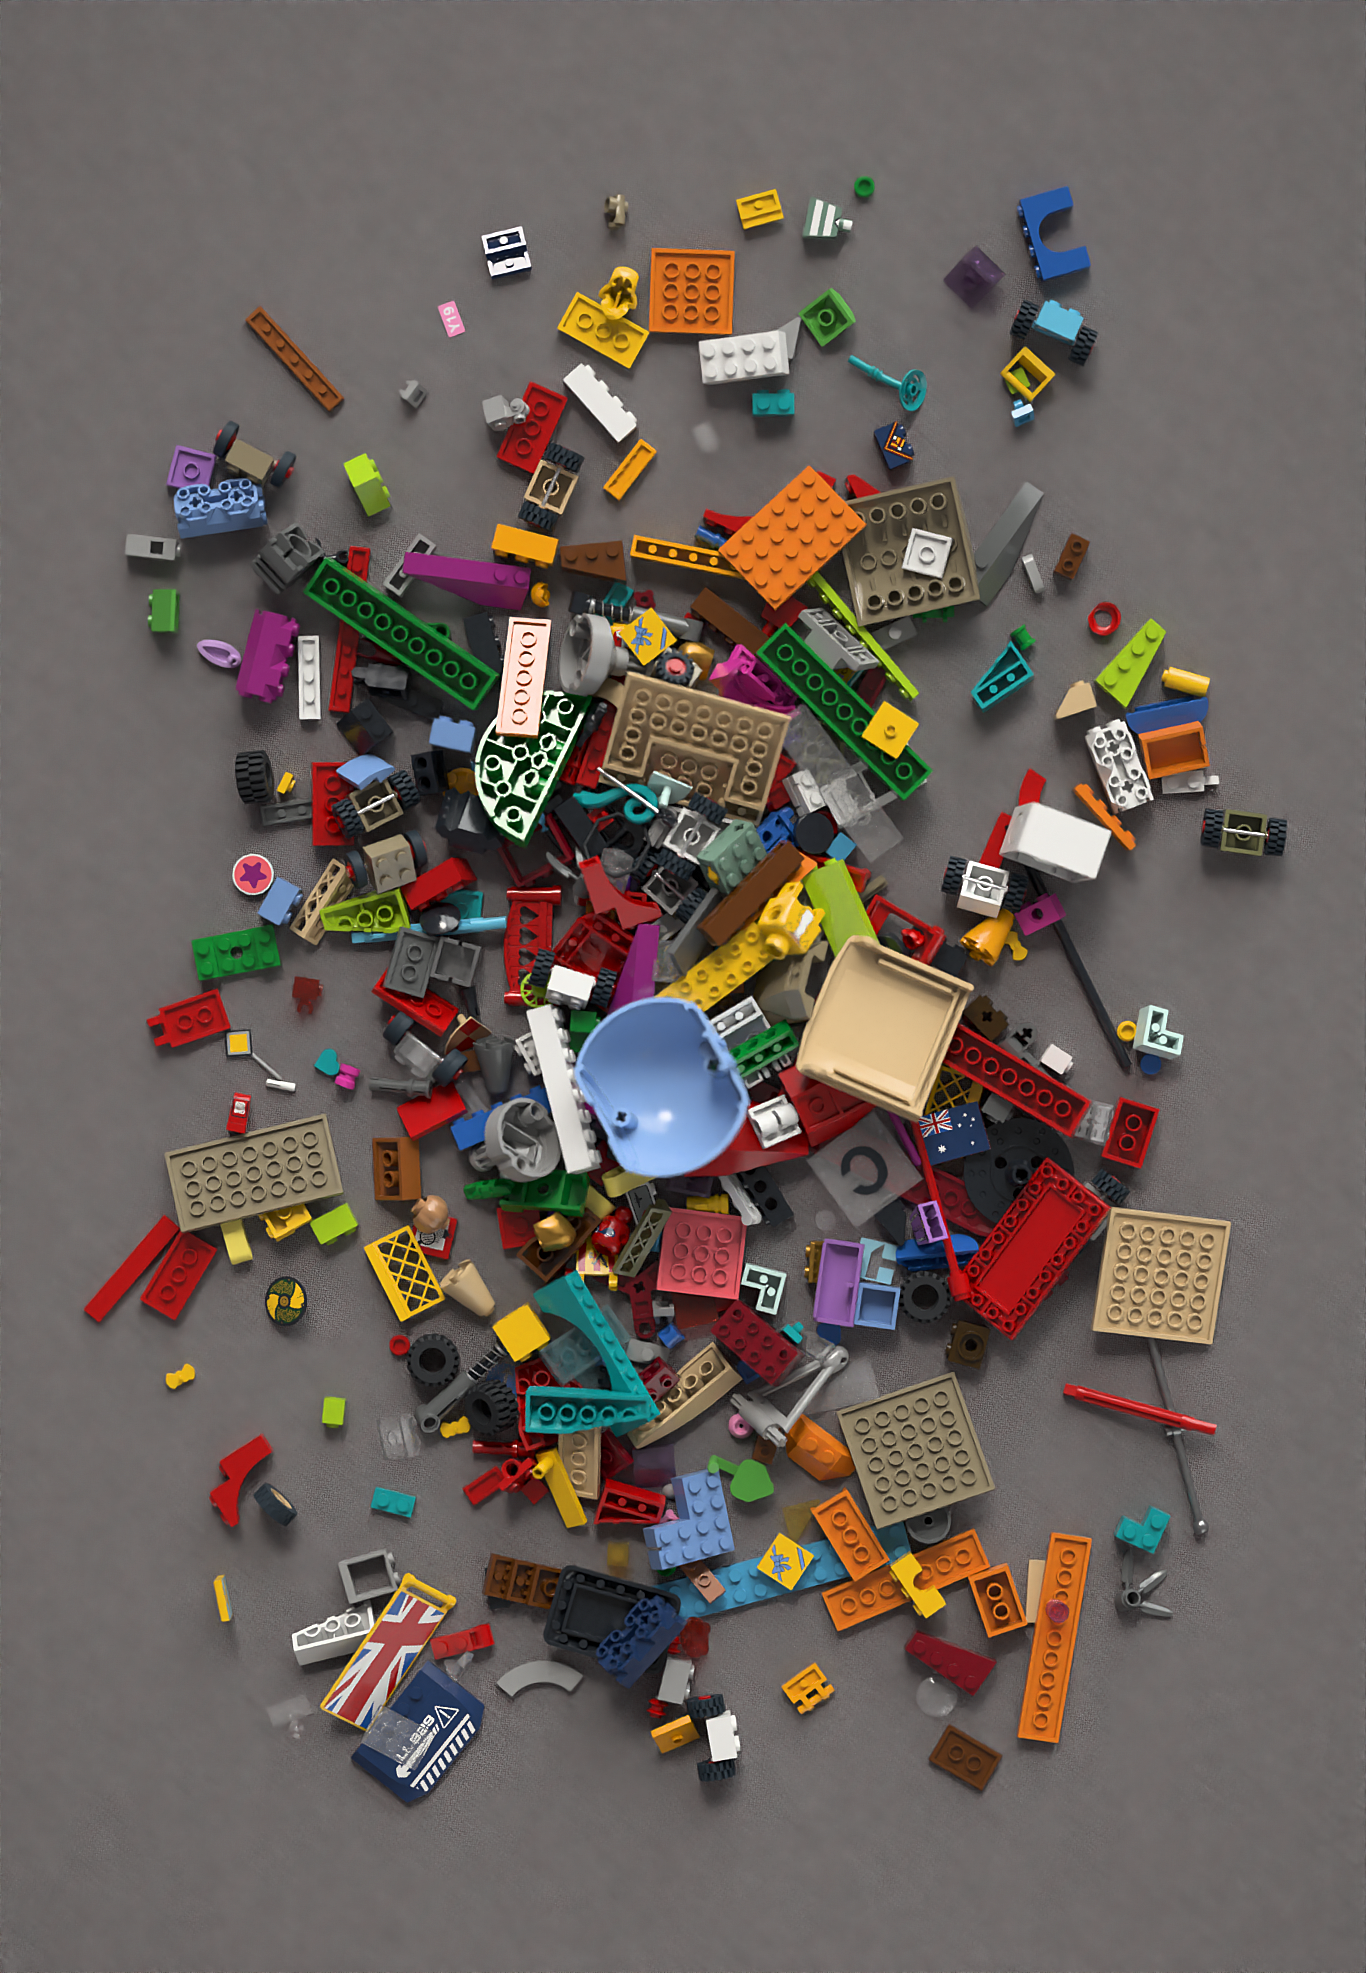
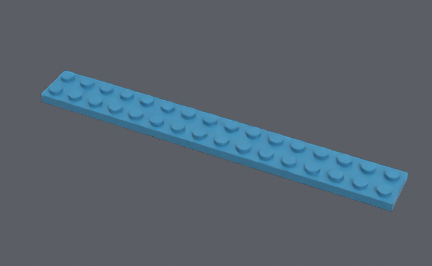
[651,1521,911,1620]

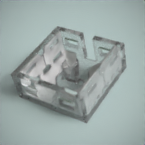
[1073,1099,1114,1146]

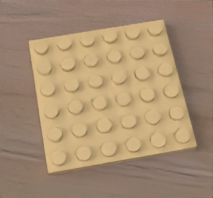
[1091,1207,1231,1344]

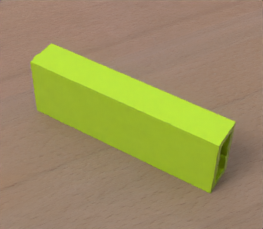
[802,858,880,957]

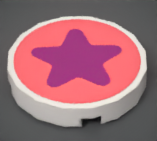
[232,854,274,895]

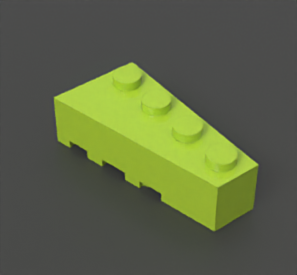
[1094,618,1166,709]

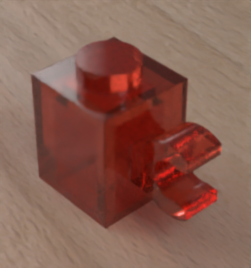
[292,976,324,1014]

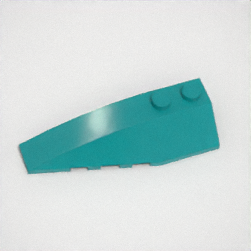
[525,1386,651,1434]

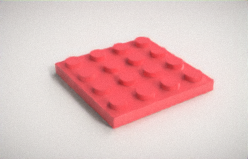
[655,1207,747,1300]

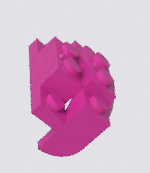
[709,644,799,721]

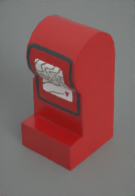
[226,1092,252,1133]

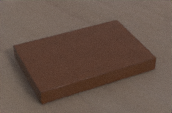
[928,1723,1003,1791]

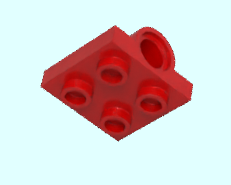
[498,1458,539,1493]

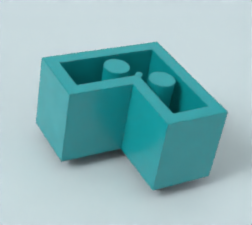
[1114,1505,1171,1554]

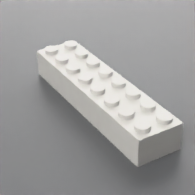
[526,1005,602,1174]

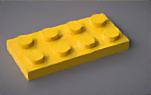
[557,292,650,369]

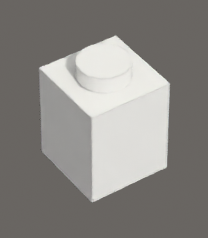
[1040,1043,1073,1075]

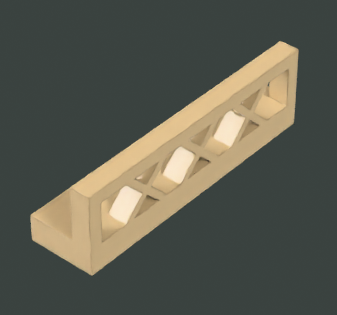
[289,858,354,946]

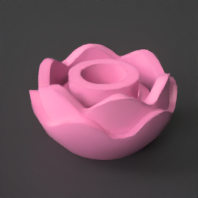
[728,1413,754,1439]

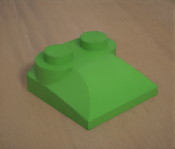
[798,288,856,347]

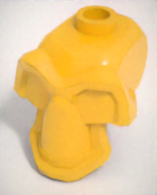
[598,266,639,320]

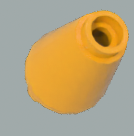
[960,908,1015,967]

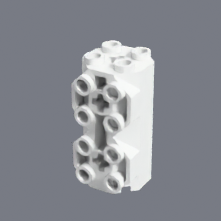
[1084,719,1153,814]

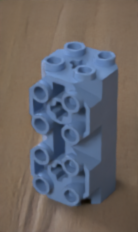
[174,478,268,539]

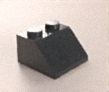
[336,698,394,756]

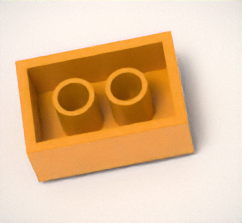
[491,524,559,569]

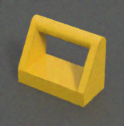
[1000,346,1055,402]

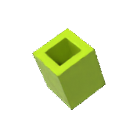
[322,1396,346,1428]

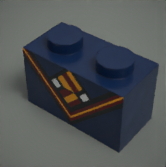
[873,421,915,471]

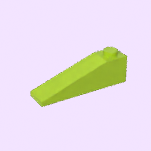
[319,886,411,933]

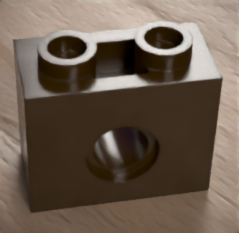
[944,1319,991,1369]

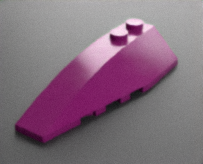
[402,552,531,610]

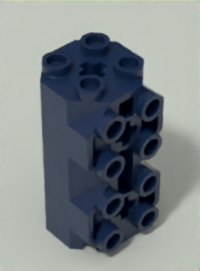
[596,1595,687,1689]

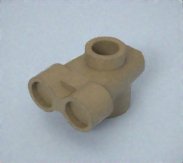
[604,194,628,230]

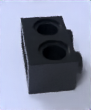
[411,750,450,796]

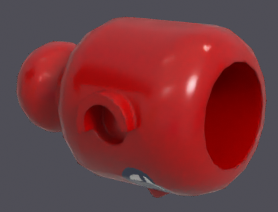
[591,1206,634,1257]

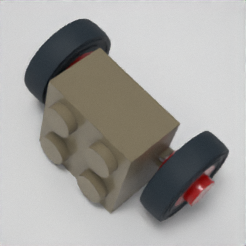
[213,421,297,488]
[344,830,428,893]

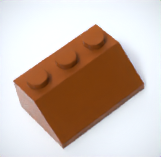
[372,1136,421,1200]

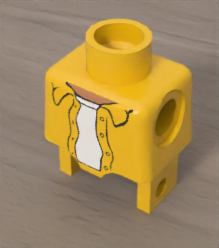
[757,882,825,959]

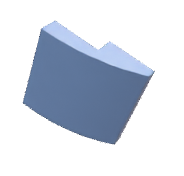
[336,754,395,790]

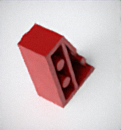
[400,858,477,911]
[593,1478,666,1524]

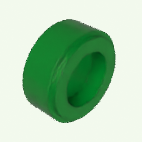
[854,176,875,198]

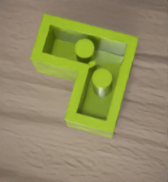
[343,453,391,517]

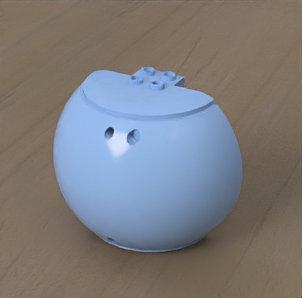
[574,997,750,1177]

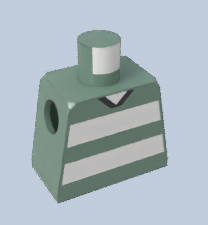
[803,197,853,240]

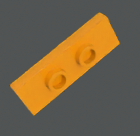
[603,439,657,501]

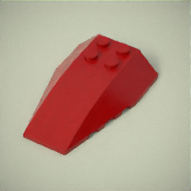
[684,1100,809,1177]

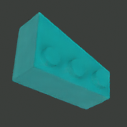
[970,641,1035,713]

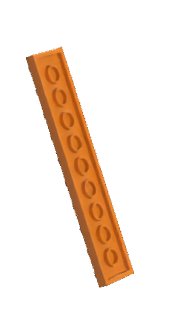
[1016,1532,1092,1743]

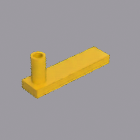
[532,1448,587,1528]

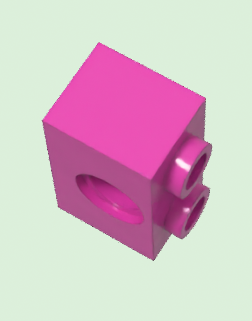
[1014,893,1066,936]

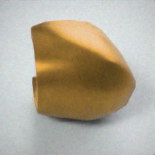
[677,642,715,681]
[533,1212,577,1252]

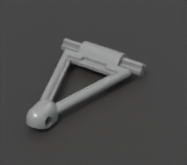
[730,1345,849,1448]

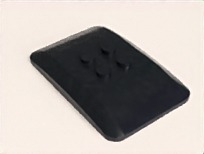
[543,1565,681,1674]

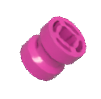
[334,1063,361,1090]

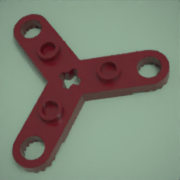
[592,1259,659,1339]

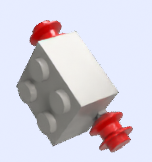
[646,1636,695,1718]

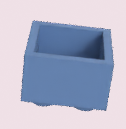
[257,877,303,926]
[854,1281,900,1330]

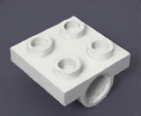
[747,1095,801,1149]

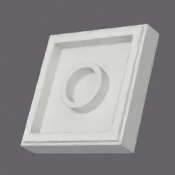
[902,528,953,579]

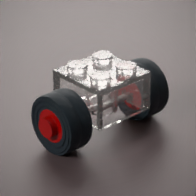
[382,1011,468,1087]

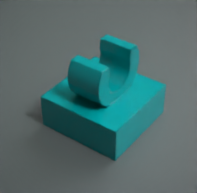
[779,1321,804,1346]

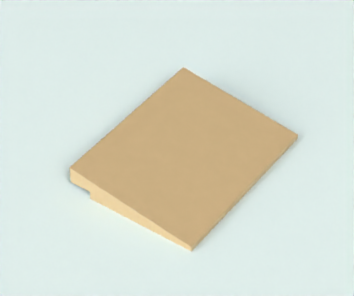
[598,672,791,826]

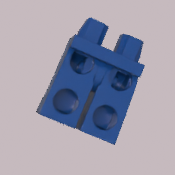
[756,807,796,854]

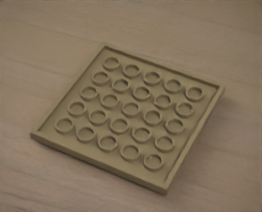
[836,1372,995,1530]

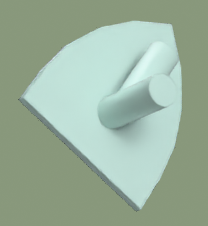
[648,771,692,809]

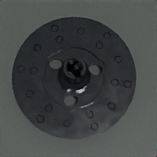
[964,1118,1074,1224]

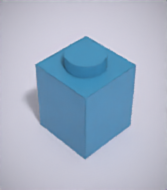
[824,832,856,861]

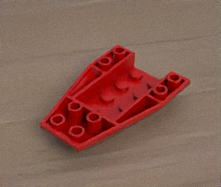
[778,1065,876,1147]

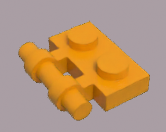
[781,1662,835,1714]

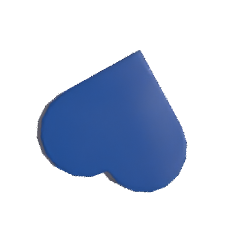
[816,1323,841,1346]
[737,1359,760,1385]

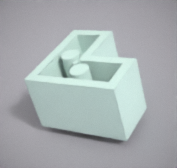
[1133,1005,1184,1059]
[741,1262,787,1315]

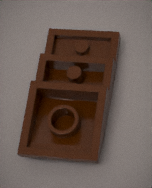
[482,1553,562,1609]

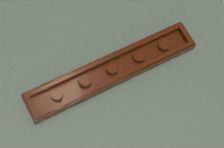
[245,306,345,412]

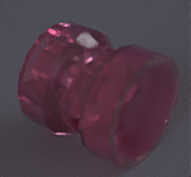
[1045,1599,1069,1623]

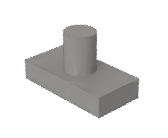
[871,615,917,650]
[626,1338,670,1364]

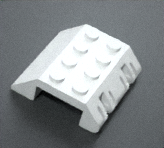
[710,996,792,1089]

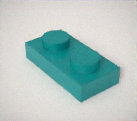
[371,1486,416,1518]

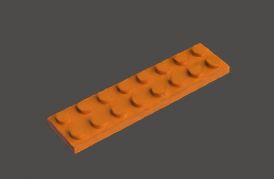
[821,1528,990,1631]

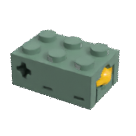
[696,819,767,894]

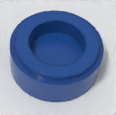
[1140,1054,1161,1074]

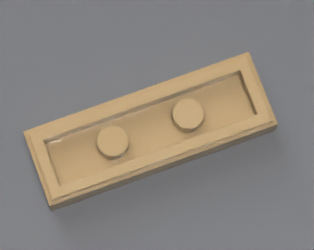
[1025,1559,1046,1623]

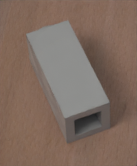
[124,534,181,562]

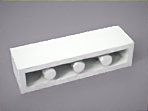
[563,363,637,444]

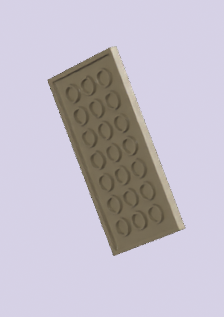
[164,1114,344,1234]

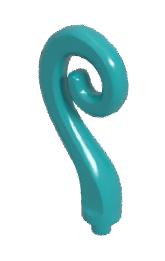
[573,784,659,824]

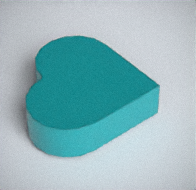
[314,1048,340,1075]

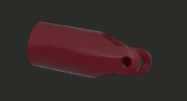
[355,638,401,666]

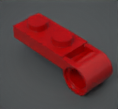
[430,1623,495,1660]

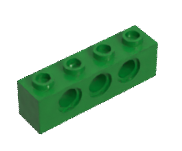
[728,1019,800,1078]

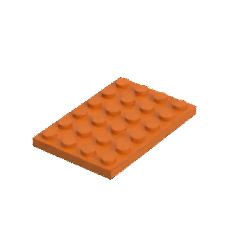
[718,465,867,611]

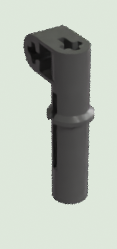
[997,1023,1052,1078]

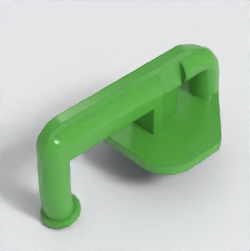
[707,1455,774,1502]

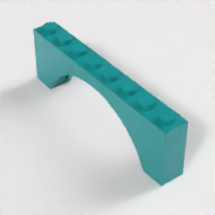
[533,1270,661,1437]

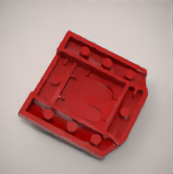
[551,911,635,1013]

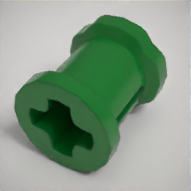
[1009,624,1036,651]

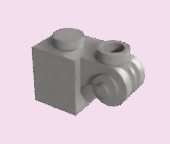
[482,395,530,431]

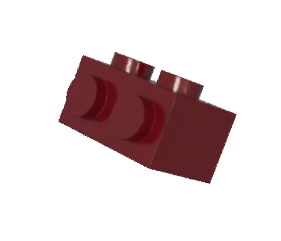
[638,1356,680,1403]

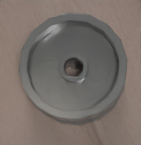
[905,1507,951,1544]

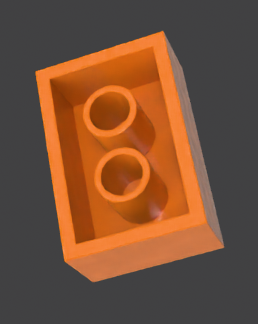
[968,1563,1028,1638]

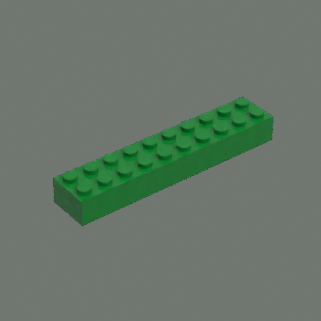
[303,557,500,710]
[754,623,933,802]

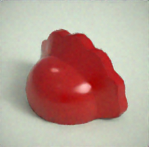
[901,928,924,950]

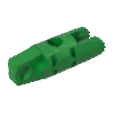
[463,1178,516,1200]

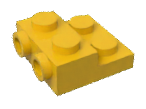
[258,1204,313,1242]

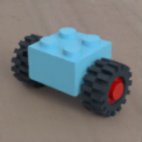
[1009,299,1099,366]

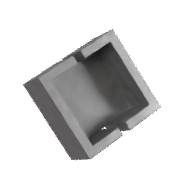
[430,936,482,987]

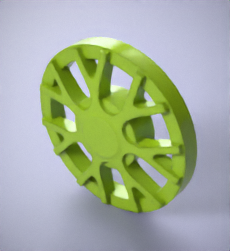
[520,972,553,1009]

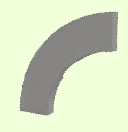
[496,1660,584,1696]

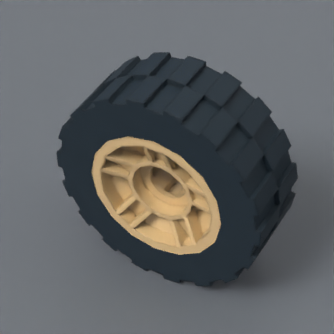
[253,1483,298,1527]

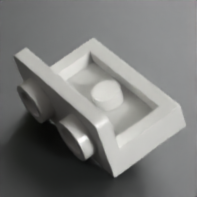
[514,1031,542,1076]

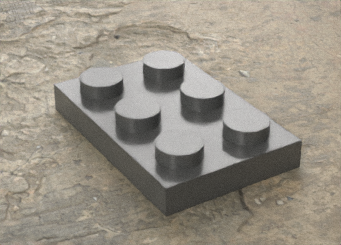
[383,926,440,998]

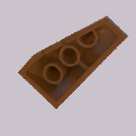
[516,1207,602,1284]

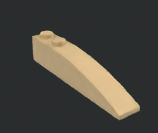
[627,1342,743,1449]

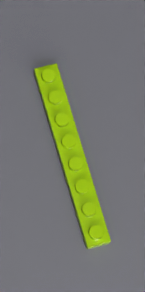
[807,572,919,702]

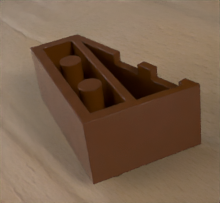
[560,540,627,586]

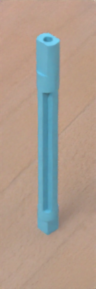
[351,916,507,943]

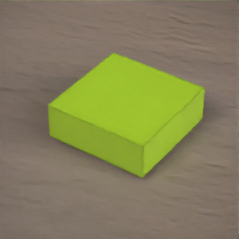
[1004,367,1031,395]

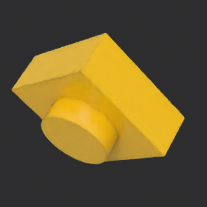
[277,772,296,794]

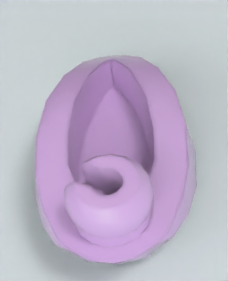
[197,640,241,668]

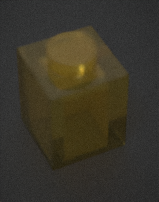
[607,1541,629,1566]

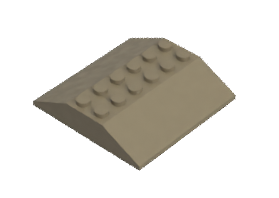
[842,476,980,627]

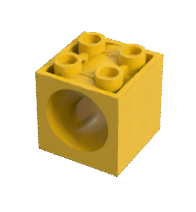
[492,1302,551,1363]

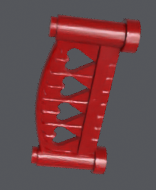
[504,885,562,1007]

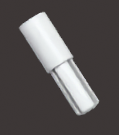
[266,1079,296,1092]

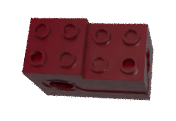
[710,1299,805,1387]

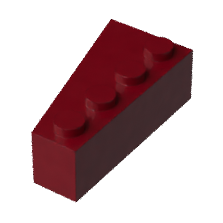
[904,1629,997,1696]

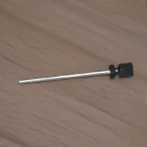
[597,767,678,829]

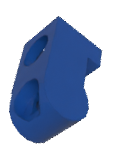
[658,1321,685,1349]

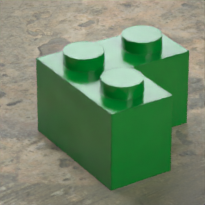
[569,1010,601,1052]

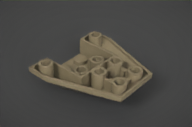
[753,941,828,1020]

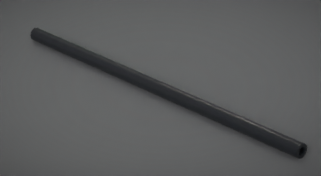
[1004,825,1132,1068]

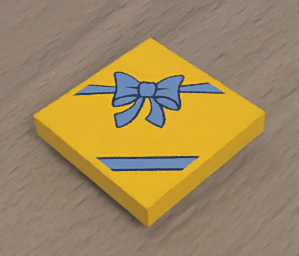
[619,607,677,666]
[757,1532,814,1590]

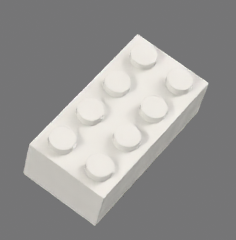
[699,331,789,385]

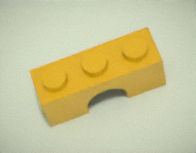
[889,1551,946,1618]

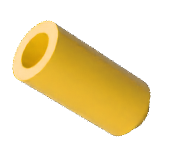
[1161,667,1210,697]

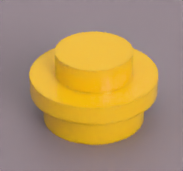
[1117,1021,1137,1042]

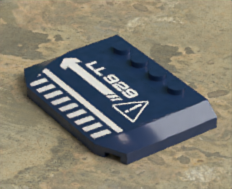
[350,1660,485,1803]

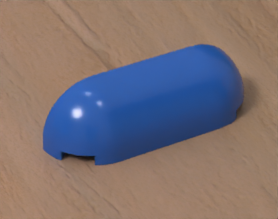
[1126,696,1208,734]
[896,1234,979,1271]

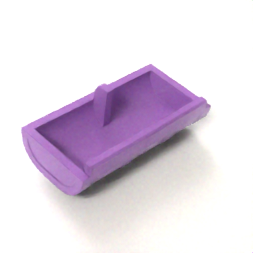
[813,1239,865,1327]

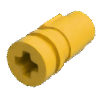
[687,1194,729,1214]

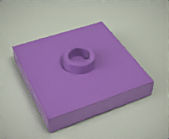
[166,445,217,489]

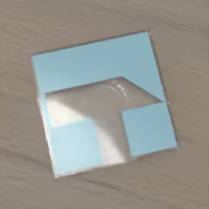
[859,1236,899,1286]

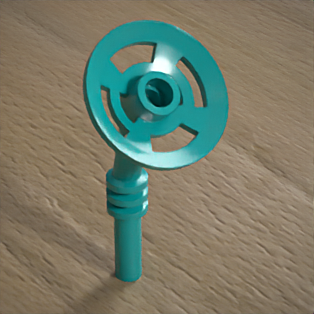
[847,355,927,411]

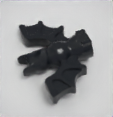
[575,702,608,748]

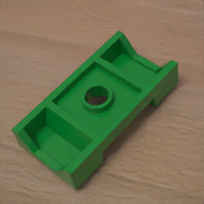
[191,924,282,981]
[499,1170,590,1217]

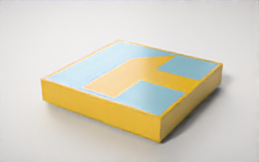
[213,1574,233,1622]

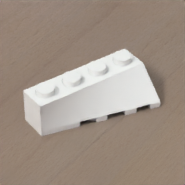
[292,1599,376,1665]

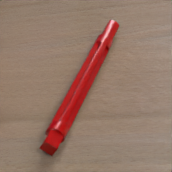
[1063,1383,1217,1436]

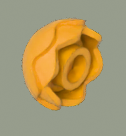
[531,581,550,608]

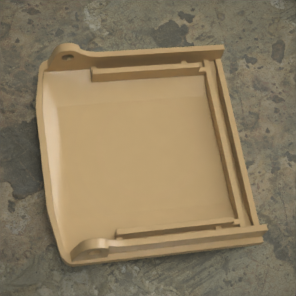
[796,935,974,1123]

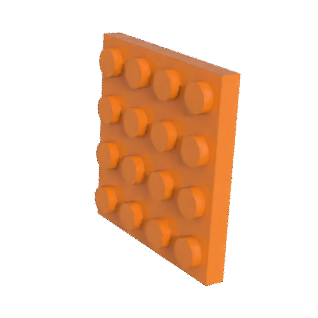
[649,248,735,335]

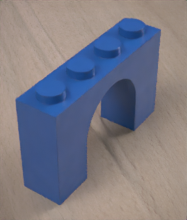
[1016,186,1091,282]

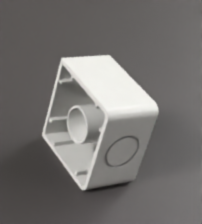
[999,803,1111,883]

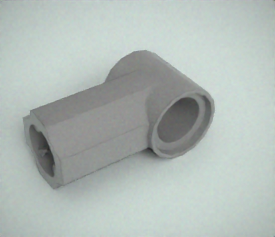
[644,807,678,849]

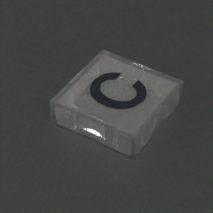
[806,1111,923,1228]

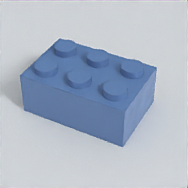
[429,716,477,754]

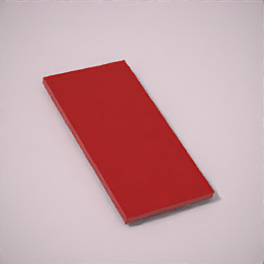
[962,1157,1112,1341]

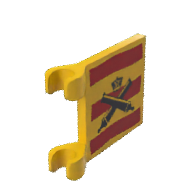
[576,1236,618,1291]

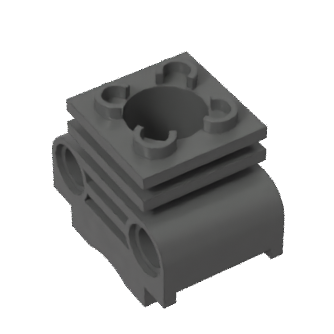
[249,522,325,595]

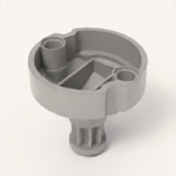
[558,613,654,696]
[469,1098,561,1182]

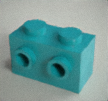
[752,389,795,417]

